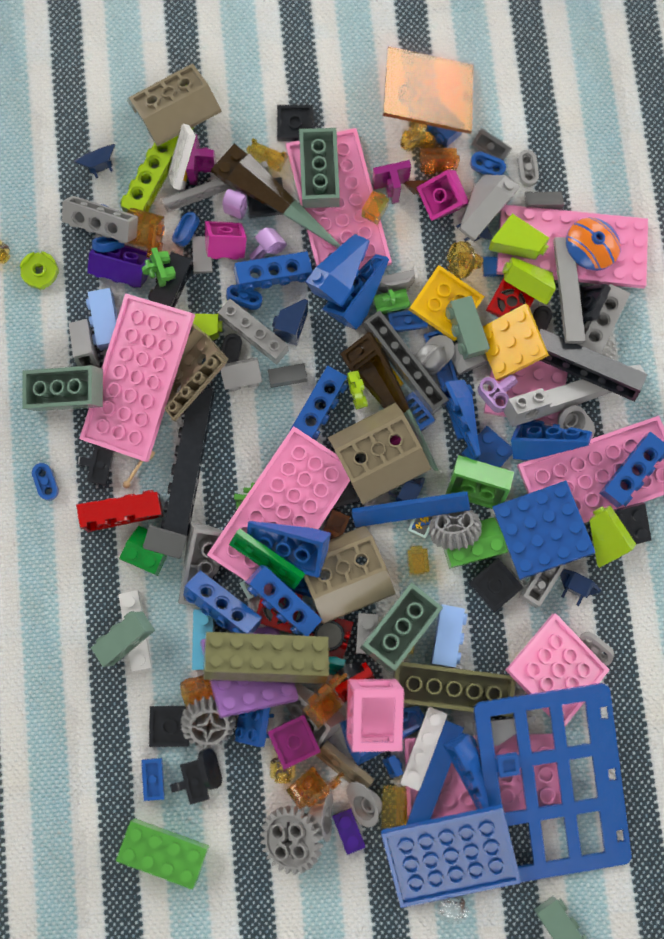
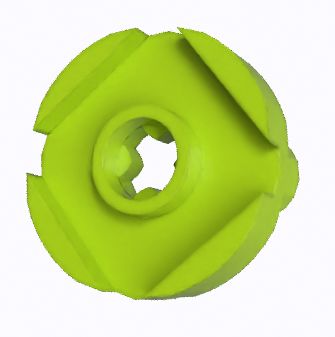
[20,251,59,290]
[347,371,368,410]

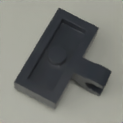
[77,445,115,486]
[170,759,210,805]

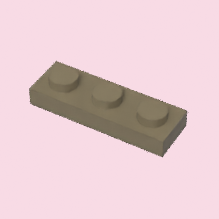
[316,740,374,788]

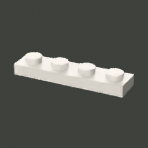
[118,590,152,672]
[400,706,448,791]

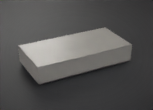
[192,236,213,274]

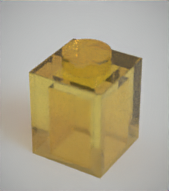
[361,191,389,225]
[406,546,430,575]

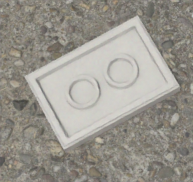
[167,124,196,190]

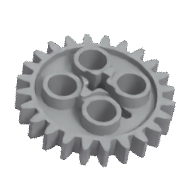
[260,805,323,875]

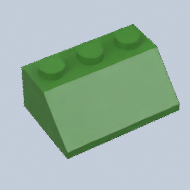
[446,455,514,509]
[444,517,508,569]

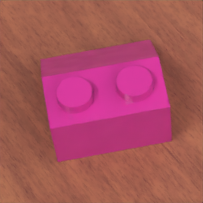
[417,170,469,221]
[205,221,247,260]

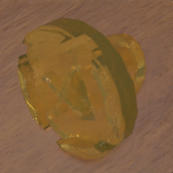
[400,116,436,152]
[447,241,484,279]

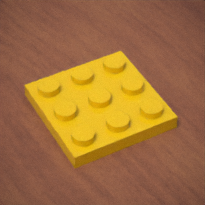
[408,265,485,342]
[482,304,549,381]

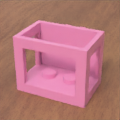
[346,679,404,752]

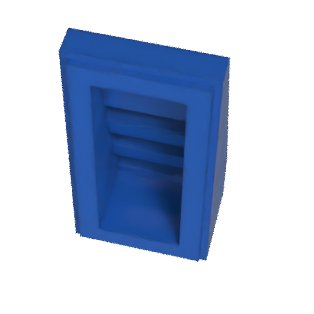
[405,392,435,432]

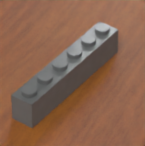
[364,310,448,415]

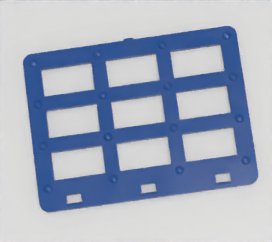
[474,683,632,882]

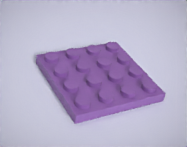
[200,626,299,718]

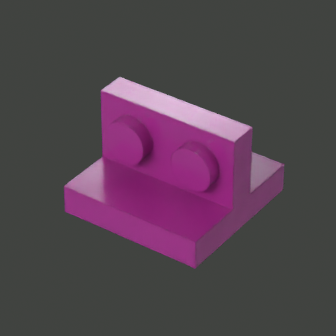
[186,134,217,185]
[372,160,411,204]
[267,715,321,770]

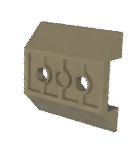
[127,63,222,146]
[164,323,228,421]
[328,403,431,505]
[303,526,396,624]

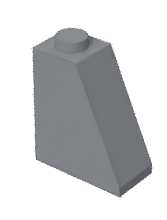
[69,319,100,368]

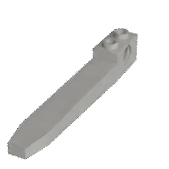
[504,364,645,427]

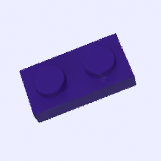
[332,808,366,855]

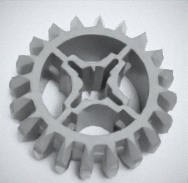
[429,510,482,551]
[181,696,235,749]

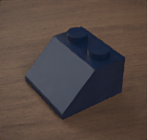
[272,299,309,346]

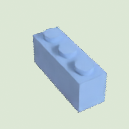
[86,288,117,351]
[430,604,467,668]

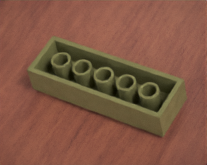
[203,632,329,684]
[393,662,516,717]

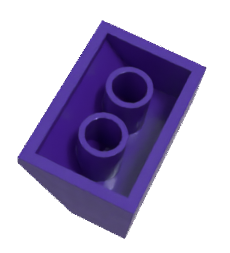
[87,245,152,288]

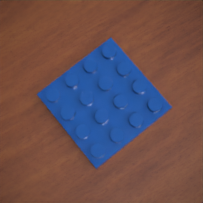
[492,480,595,580]

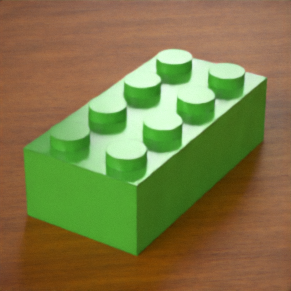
[116,818,210,890]

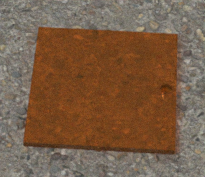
[383,46,473,134]

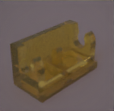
[246,138,288,173]
[381,785,407,828]

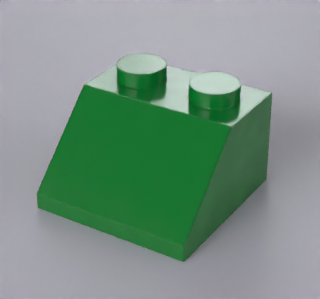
[119,526,167,576]

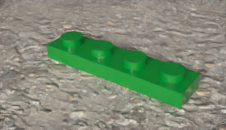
[229,528,305,590]

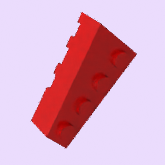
[76,490,164,532]

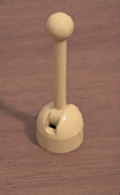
[123,451,155,488]

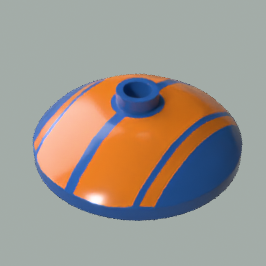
[566,218,621,271]

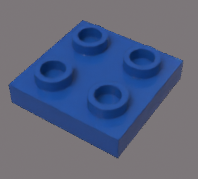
[235,707,274,747]

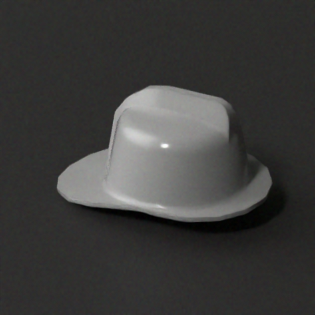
[415,335,455,376]
[557,405,595,439]
[346,782,382,828]
[307,791,333,842]

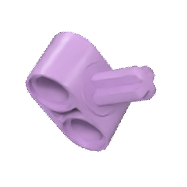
[223,189,247,220]
[250,228,287,260]
[478,374,518,413]

